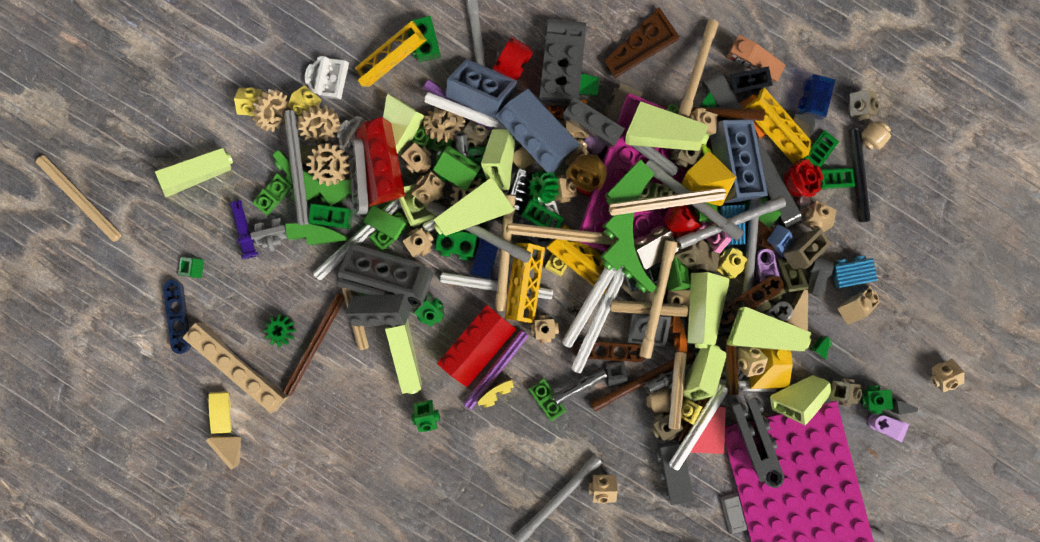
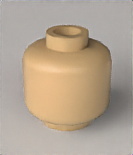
[861,121,891,150]
[646,388,672,414]

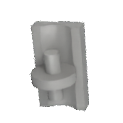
[250,218,287,252]

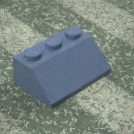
[446,59,517,119]

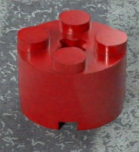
[492,36,533,80]

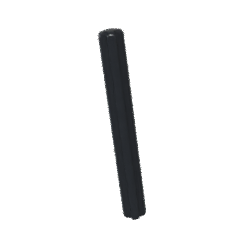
[849,128,871,223]

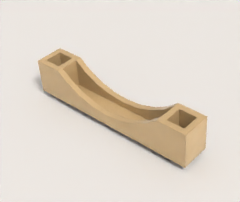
[183,322,289,414]

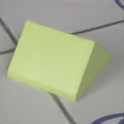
[398,184,437,228]

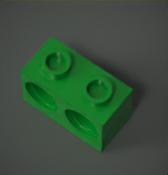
[407,16,441,63]
[308,204,353,230]
[435,231,478,261]

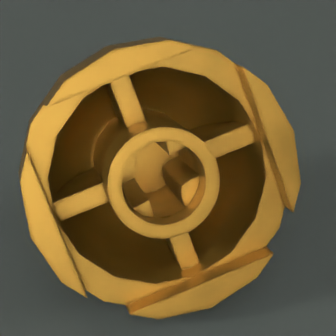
[566,154,607,192]

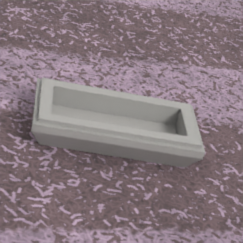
[720,492,748,534]

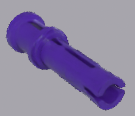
[229,200,259,259]

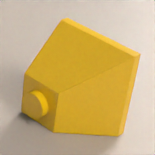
[681,152,736,206]
[749,348,793,389]

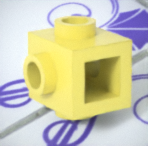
[288,85,322,116]
[234,87,262,116]
[717,248,747,279]

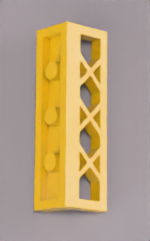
[355,21,427,87]
[745,88,812,163]
[547,225,610,295]
[504,243,545,323]

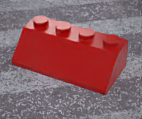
[355,117,405,206]
[437,304,516,387]

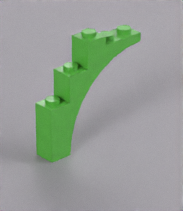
[273,150,352,207]
[600,160,657,293]

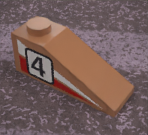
[726,35,786,83]

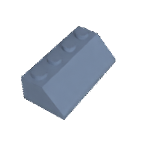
[496,89,581,173]
[710,120,768,203]

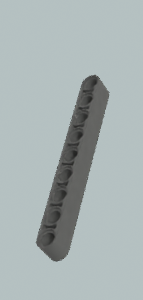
[702,71,802,228]

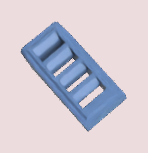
[767,225,795,259]

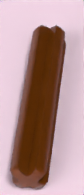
[724,337,739,395]

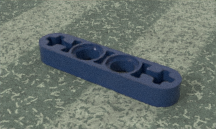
[163,280,191,354]

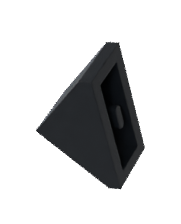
[730,66,773,94]

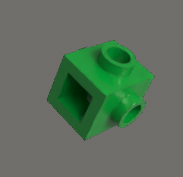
[413,293,444,327]
[860,385,893,414]
[411,400,440,432]

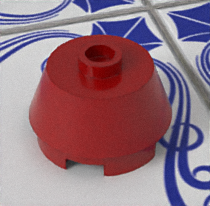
[784,159,824,197]
[663,205,702,237]

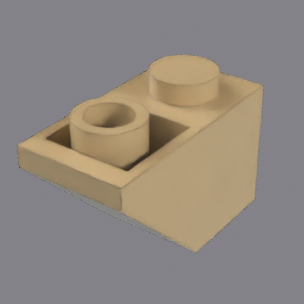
[837,286,880,325]

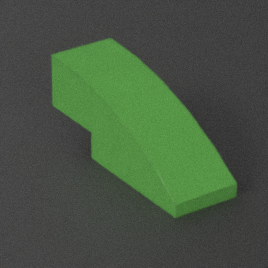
[285,223,349,245]

